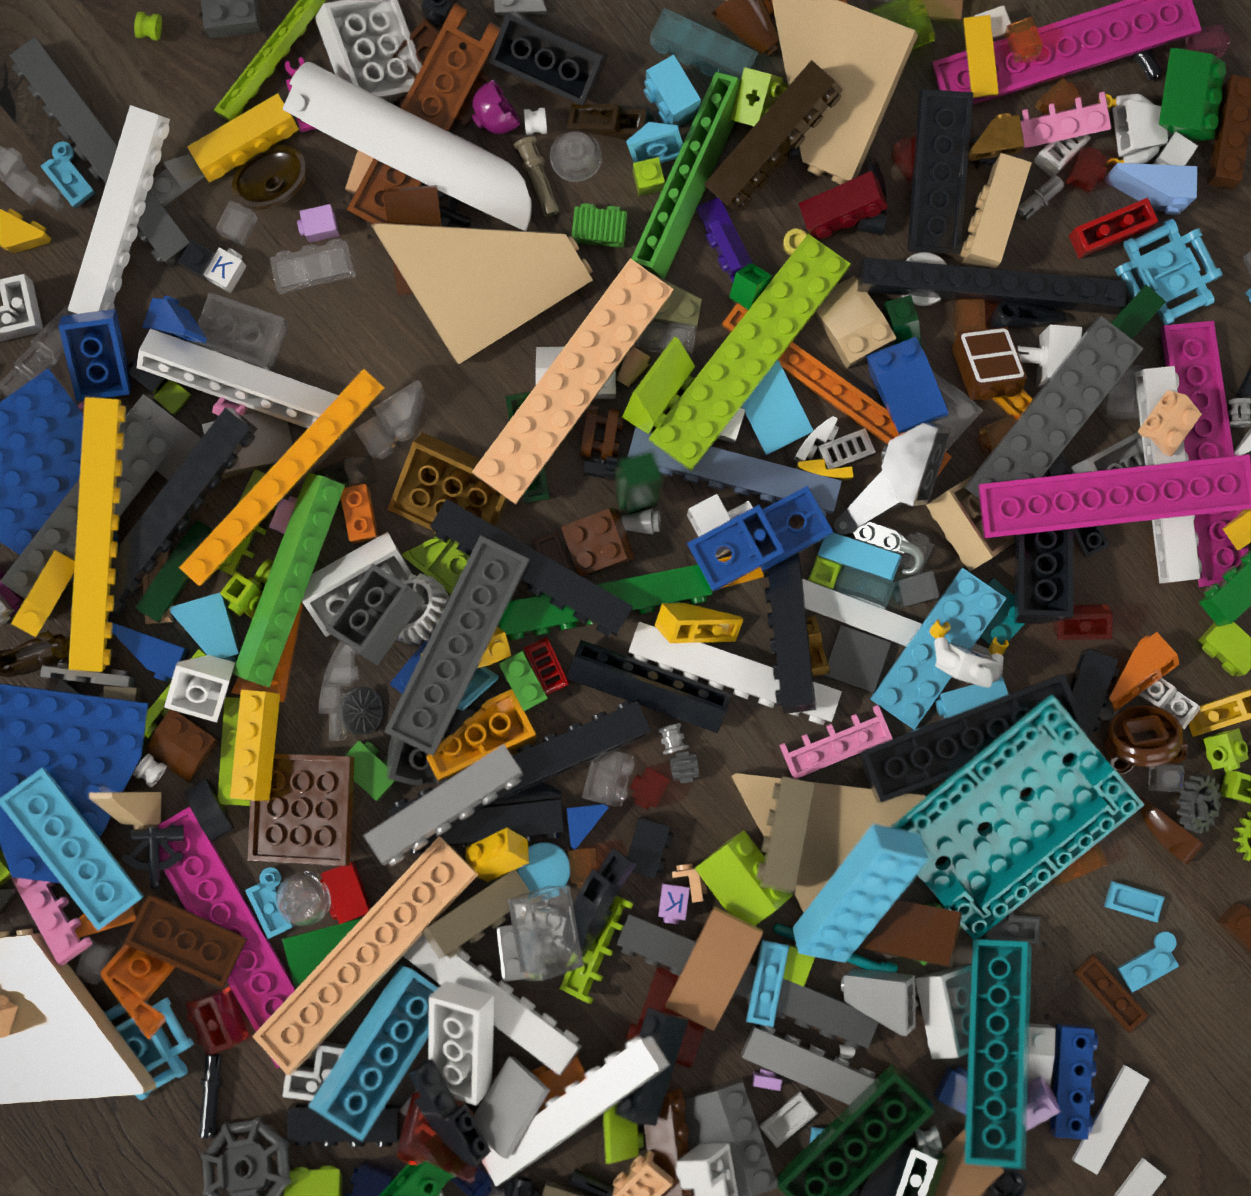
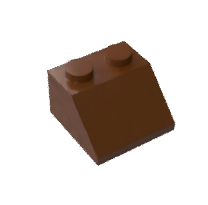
[146,709,221,783]

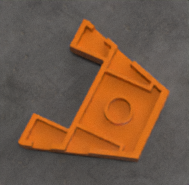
[101,944,175,1039]

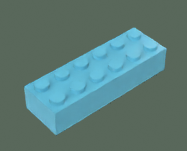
[793,823,928,963]
[308,965,438,1141]

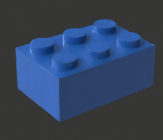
[58,309,132,402]

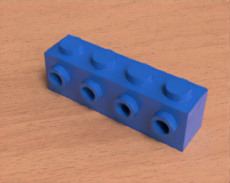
[1050,1024,1098,1140]

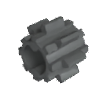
[669,751,699,784]

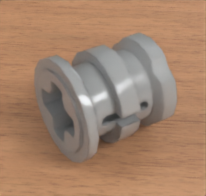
[1228,398,1251,428]
[658,723,689,754]

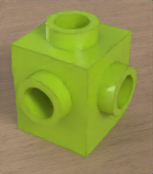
[220,572,263,619]
[1203,728,1249,772]

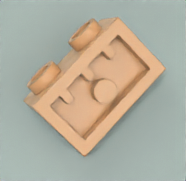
[612,1150,673,1196]

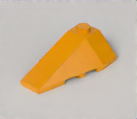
[426,689,536,782]

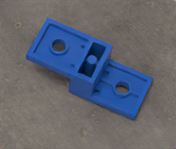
[687,486,833,592]

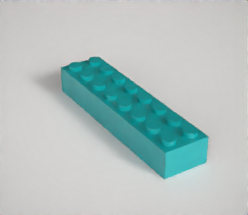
[965,939,1032,1169]

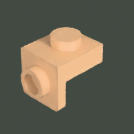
[671,863,707,903]

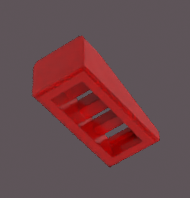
[523,637,570,696]

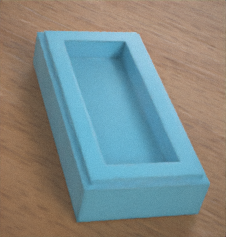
[1104,881,1165,923]

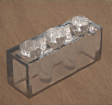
[269,239,357,294]

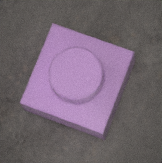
[752,1068,782,1091]

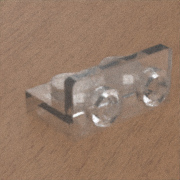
[582,751,634,807]

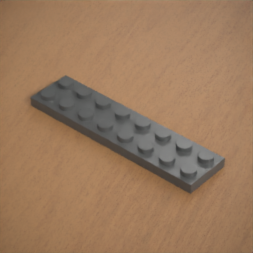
[965,315,1144,499]
[0,410,176,599]
[384,535,530,756]

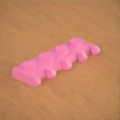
[1020,91,1112,149]
[779,705,892,779]
[11,877,92,966]

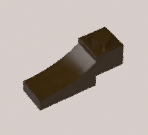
[567,104,654,142]

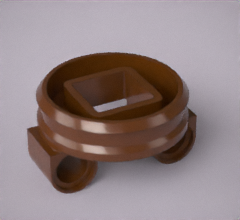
[1103,705,1188,774]

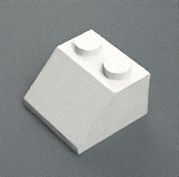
[164,655,235,722]

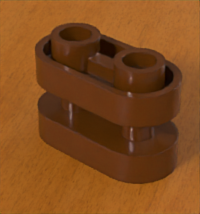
[580,405,624,461]

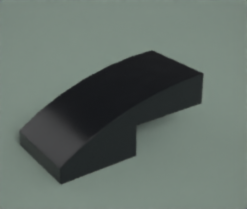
[184,779,235,842]

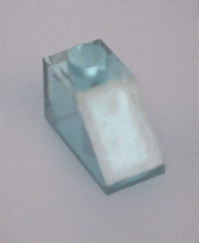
[833,566,896,609]

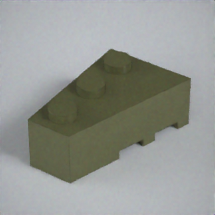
[627,261,702,332]

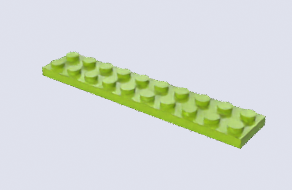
[649,234,851,472]

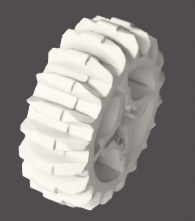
[396,573,450,645]

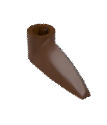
[1140,797,1204,865]

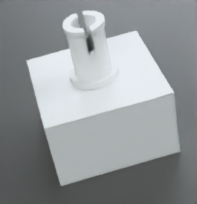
[1016,325,1082,387]
[687,494,753,558]

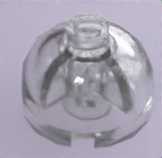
[276,871,331,927]

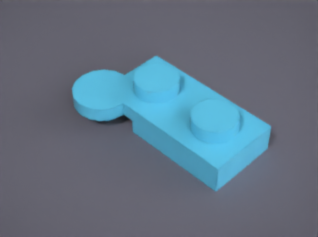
[40,141,95,209]
[245,867,294,939]
[1117,931,1179,992]

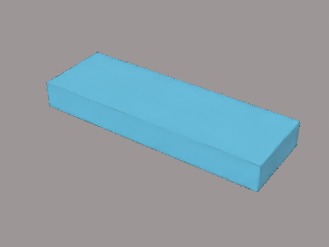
[818,533,902,582]
[746,940,789,1027]

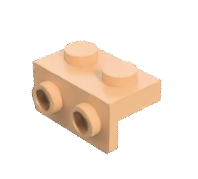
[1138,390,1202,457]

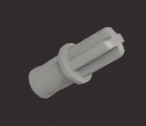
[1017,175,1064,221]

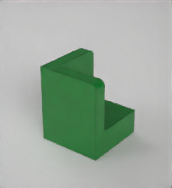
[729,263,772,310]

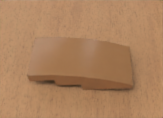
[665,907,764,1031]
[935,1129,1005,1196]

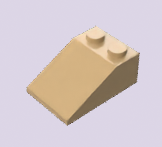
[815,275,896,369]

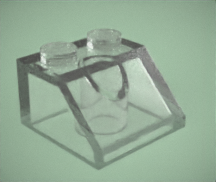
[373,380,426,443]

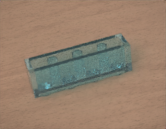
[650,8,758,81]

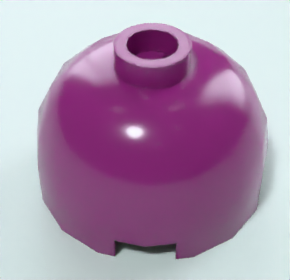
[472,80,521,134]

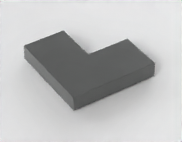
[984,911,1041,945]

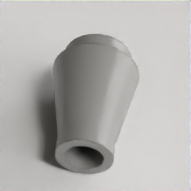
[622,509,661,535]

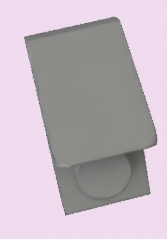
[150,154,205,207]

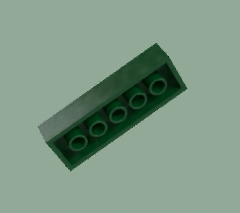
[777,1063,934,1196]

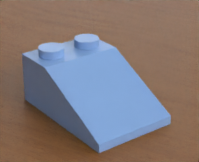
[1105,163,1197,215]

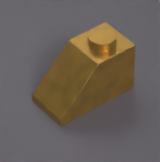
[968,113,1025,161]

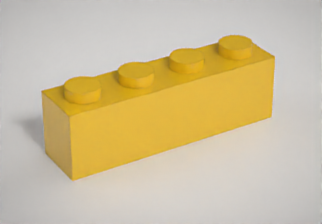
[187,93,299,182]
[230,690,280,801]

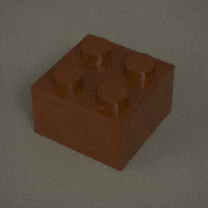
[561,508,636,577]

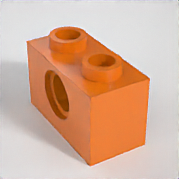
[341,484,379,544]

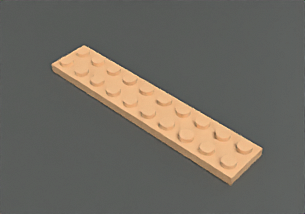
[472,258,674,505]
[252,836,479,1075]

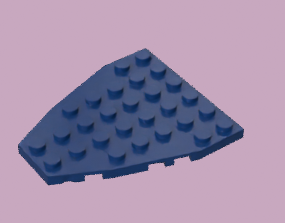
[0,368,120,581]
[0,683,149,883]

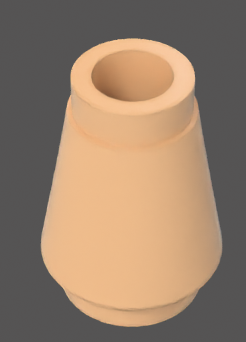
[616,346,651,387]

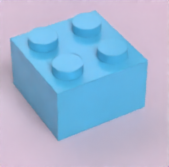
[644,55,701,127]

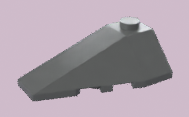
[387,736,454,785]

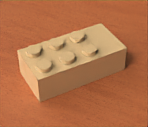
[960,153,1032,269]

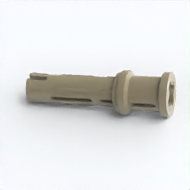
[514,136,560,217]

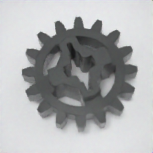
[1177,774,1222,833]

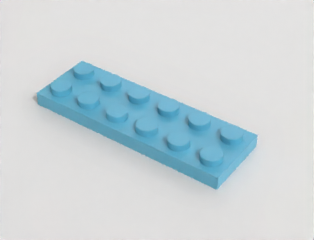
[870,567,1007,730]
[0,767,144,931]

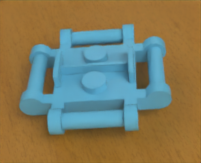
[1115,219,1223,325]
[103,997,194,1100]

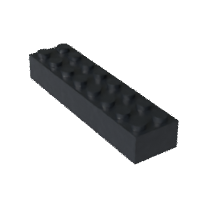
[857,674,1085,803]

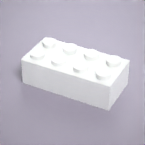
[429,981,494,1105]

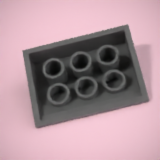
[683,1077,777,1196]

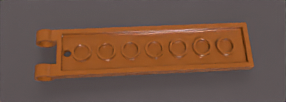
[347,3,501,224]

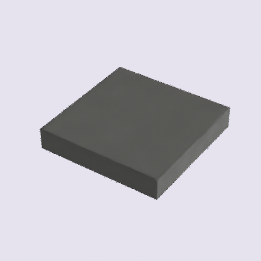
[823,625,891,693]

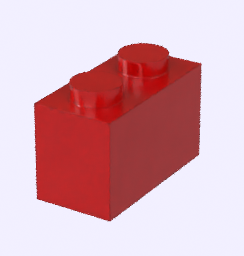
[319,861,372,924]

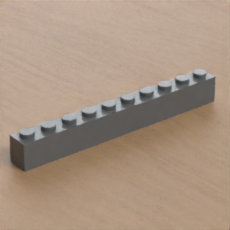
[9,37,190,268]
[617,913,879,1050]

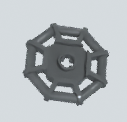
[200,1117,292,1196]

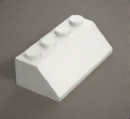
[302,532,412,637]

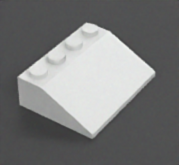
[315,0,422,103]

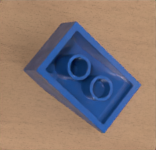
[867,337,949,434]

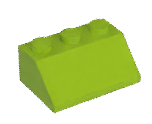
[622,336,695,435]
[695,830,793,926]
[603,1102,644,1164]

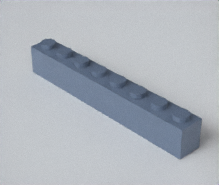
[628,427,842,517]

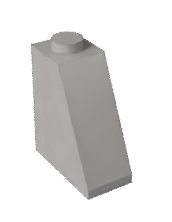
[841,968,916,1036]

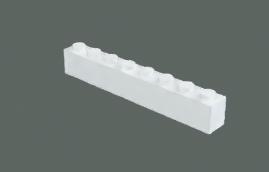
[68,105,170,314]
[137,329,342,440]
[1134,366,1202,583]
[628,622,842,726]
[403,935,582,1075]
[482,1036,669,1186]

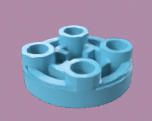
[517,842,571,896]

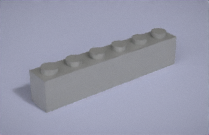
[364,744,523,866]
[741,1024,877,1105]

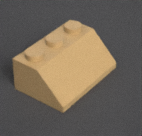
[926,475,1015,571]

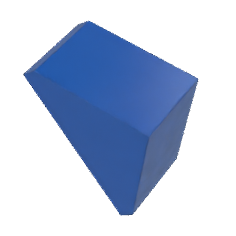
[567,804,609,850]

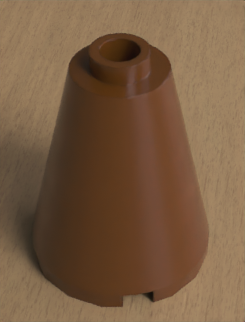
[711,0,780,56]

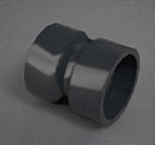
[988,1167,1026,1196]

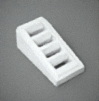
[1034,134,1091,178]
[817,428,875,469]

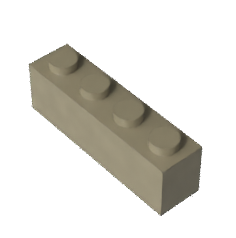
[756,777,815,893]
[423,869,533,959]

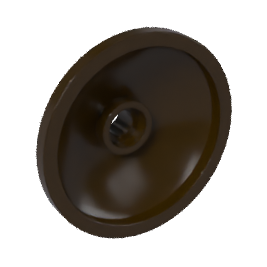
[232,145,308,210]

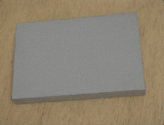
[473,1057,550,1159]

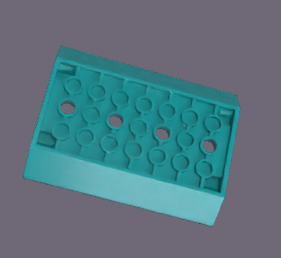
[891,695,1144,940]

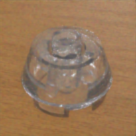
[550,131,602,182]

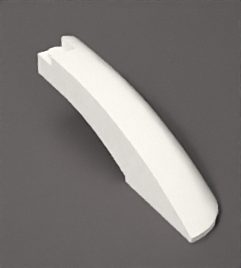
[282,62,532,231]

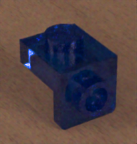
[450,1161,492,1196]

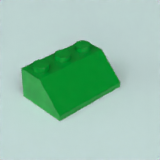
[1159,48,1226,141]

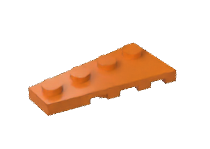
[231,602,303,702]

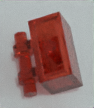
[186,986,250,1054]

